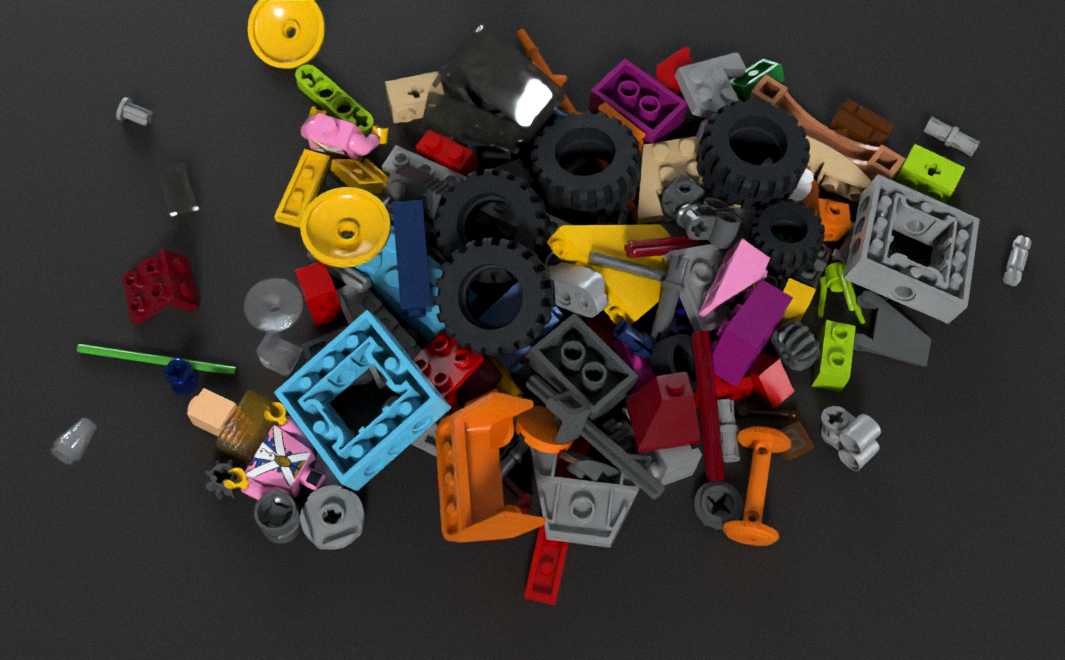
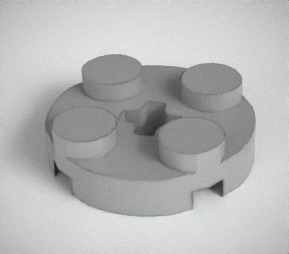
[300,485,365,550]

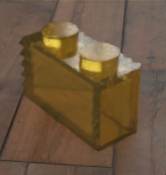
[215,390,279,464]

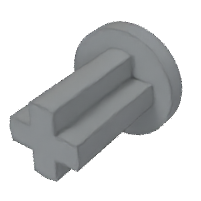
[116,97,153,126]

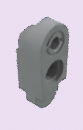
[547,262,610,318]

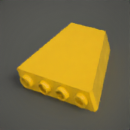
[546,224,671,326]

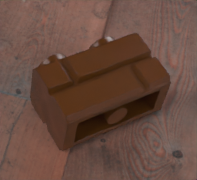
[829,98,895,147]

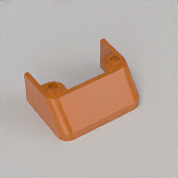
[435,391,546,543]

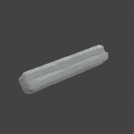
[307,252,372,293]

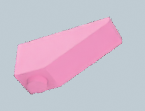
[698,239,770,317]

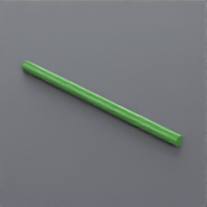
[77,344,237,376]

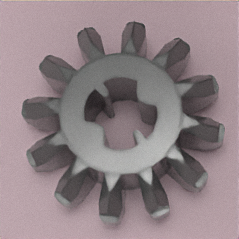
[770,320,821,372]

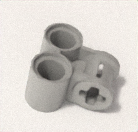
[821,406,881,471]

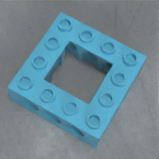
[274,310,452,491]

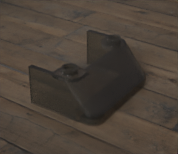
[431,24,565,155]

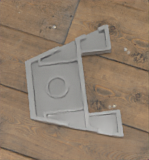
[674,53,747,119]
[530,447,652,548]

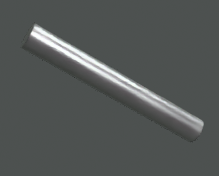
[588,251,667,282]

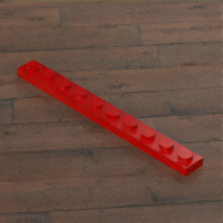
[524,314,615,606]

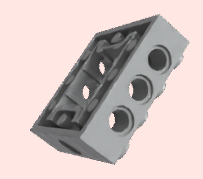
[843,174,980,324]

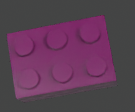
[588,59,688,144]
[711,280,793,387]

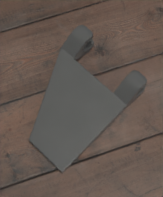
[853,291,931,367]

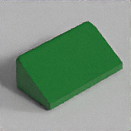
[730,58,784,103]

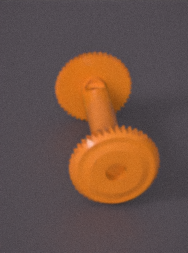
[723,426,791,546]

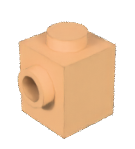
[187,388,241,440]

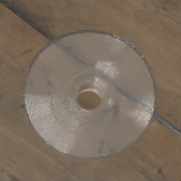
[244,278,303,332]

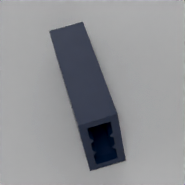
[392,200,432,318]

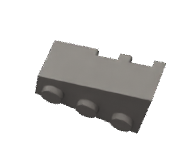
[622,393,702,485]

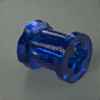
[164,358,198,395]

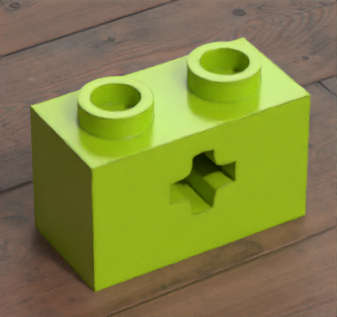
[895,144,965,204]
[811,320,856,392]

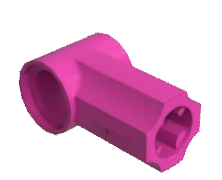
[610,339,655,395]

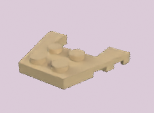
[636,136,741,224]

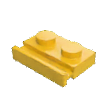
[330,158,389,194]

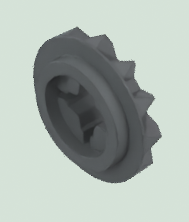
[693,481,744,531]

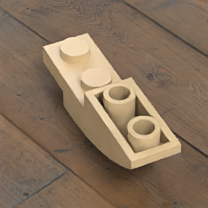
[768,136,871,203]

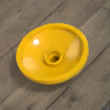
[248,0,325,69]
[300,187,391,267]

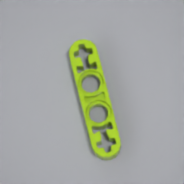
[295,64,374,137]

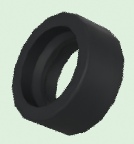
[651,334,697,390]

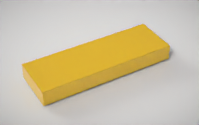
[274,149,331,228]

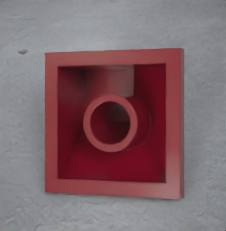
[626,371,700,453]

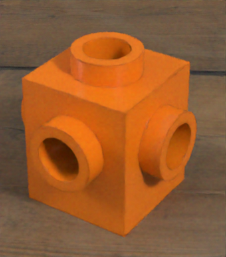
[811,198,851,242]

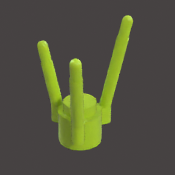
[818,263,865,324]

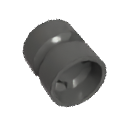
[254,491,301,544]

